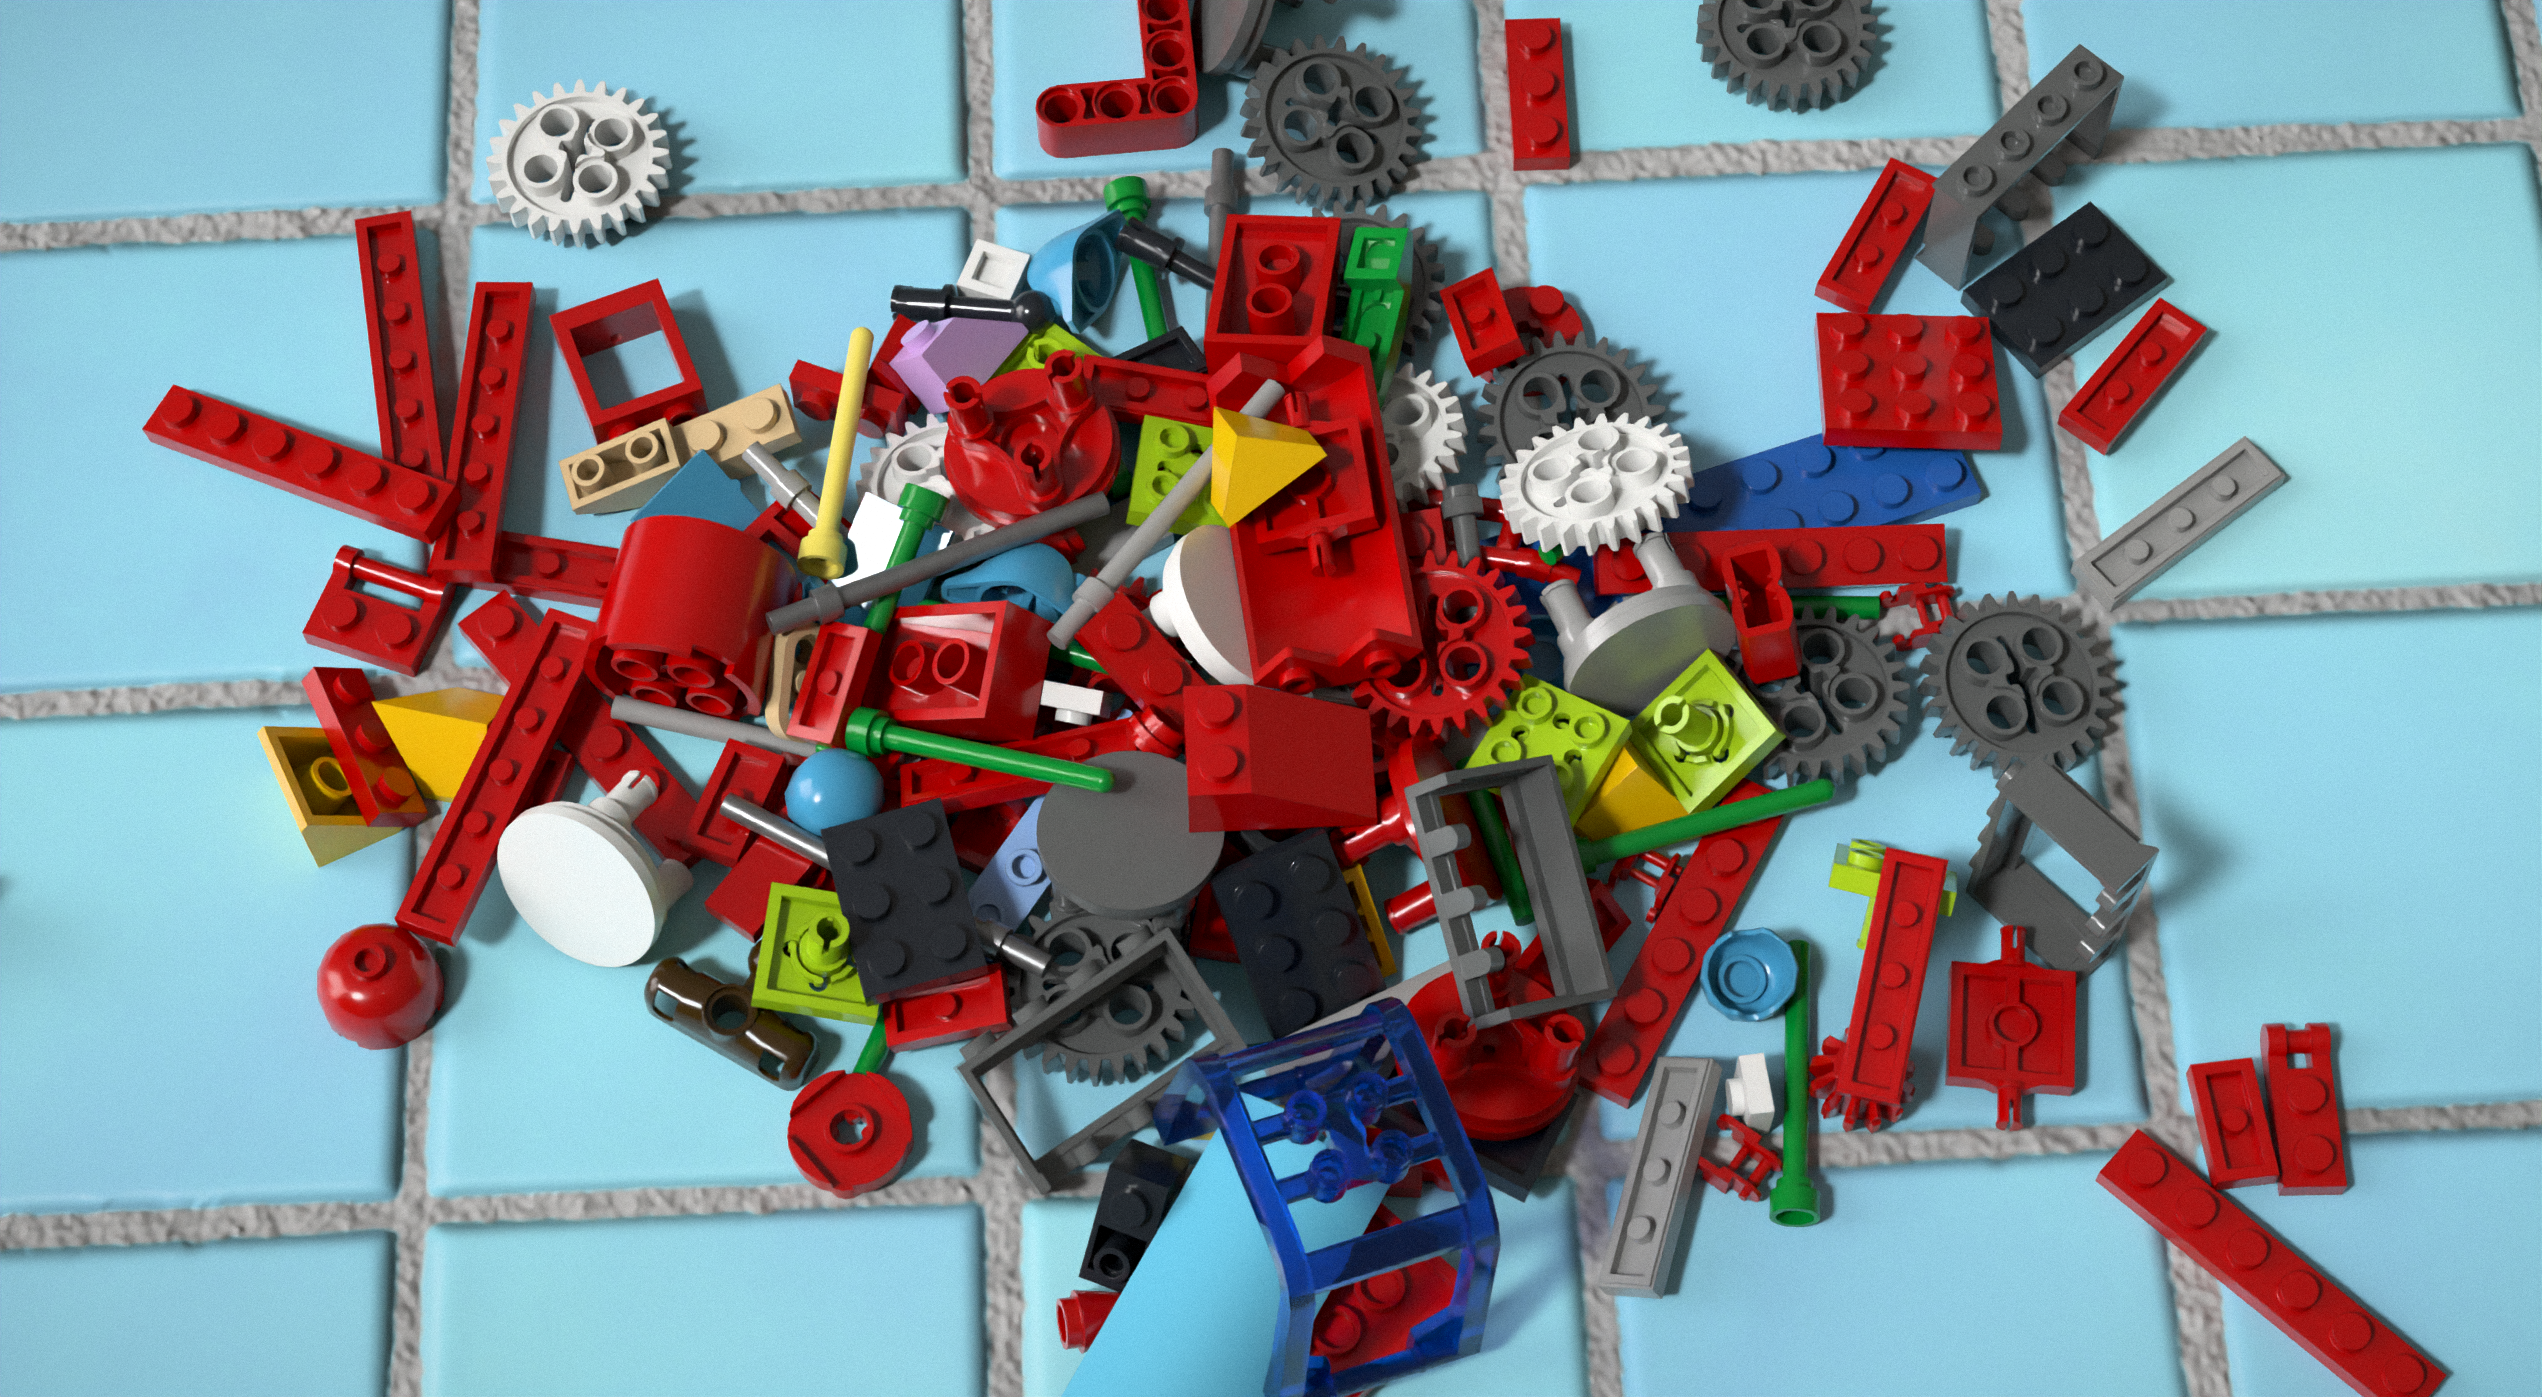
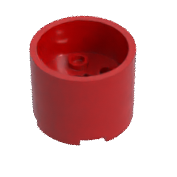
[583,515,798,722]

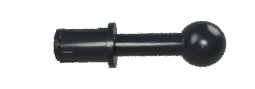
[1115,216,1217,293]
[890,284,1056,335]

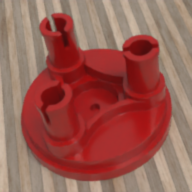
[943,349,1122,529]
[1330,734,1503,935]
[1394,930,1585,1141]

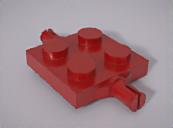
[1253,391,1380,577]
[1945,925,2076,1131]

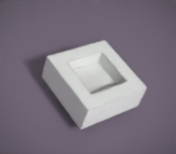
[956,239,1031,300]
[1040,680,1114,726]
[1725,1053,1775,1135]

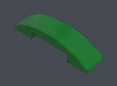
[1340,227,1413,410]

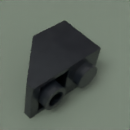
[1078,1138,1190,1292]

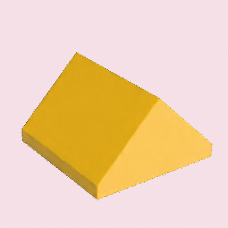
[257,726,403,868]

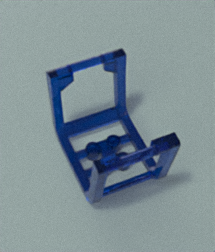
[1153,996,1501,1397]

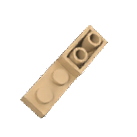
[558,383,803,515]

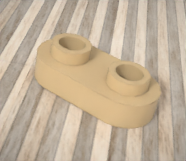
[765,622,821,743]

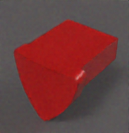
[866,314,922,415]
[950,799,1028,875]

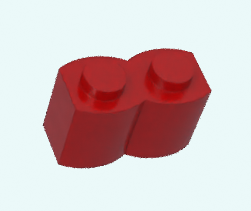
[1721,540,1802,684]

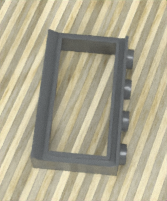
[1915,44,2125,291]
[1965,749,2159,988]
[1404,754,1618,1031]
[953,925,1252,1195]

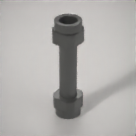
[1441,484,1484,623]

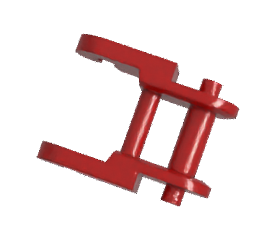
[1879,582,1958,652]
[1604,850,1683,924]
[1696,1114,1783,1202]

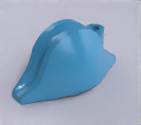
[1027,209,1127,334]
[941,542,1087,641]

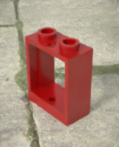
[549,278,709,445]

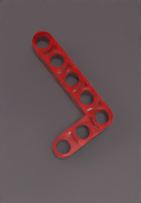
[1035,0,1199,158]

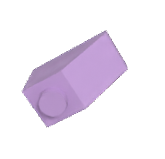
[889,317,1029,415]

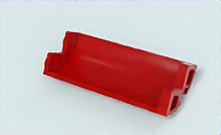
[1206,334,1424,696]

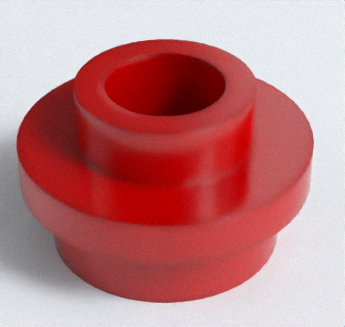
[1129,704,1185,760]

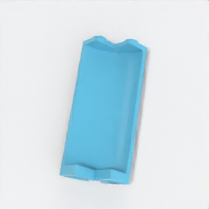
[1061,1092,1396,1397]

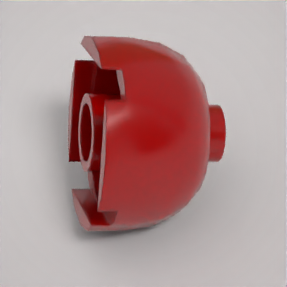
[317,923,444,1050]

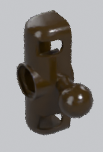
[644,940,820,1091]

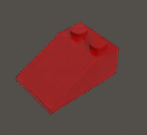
[1203,214,1342,375]
[860,600,1054,741]
[1183,684,1377,833]

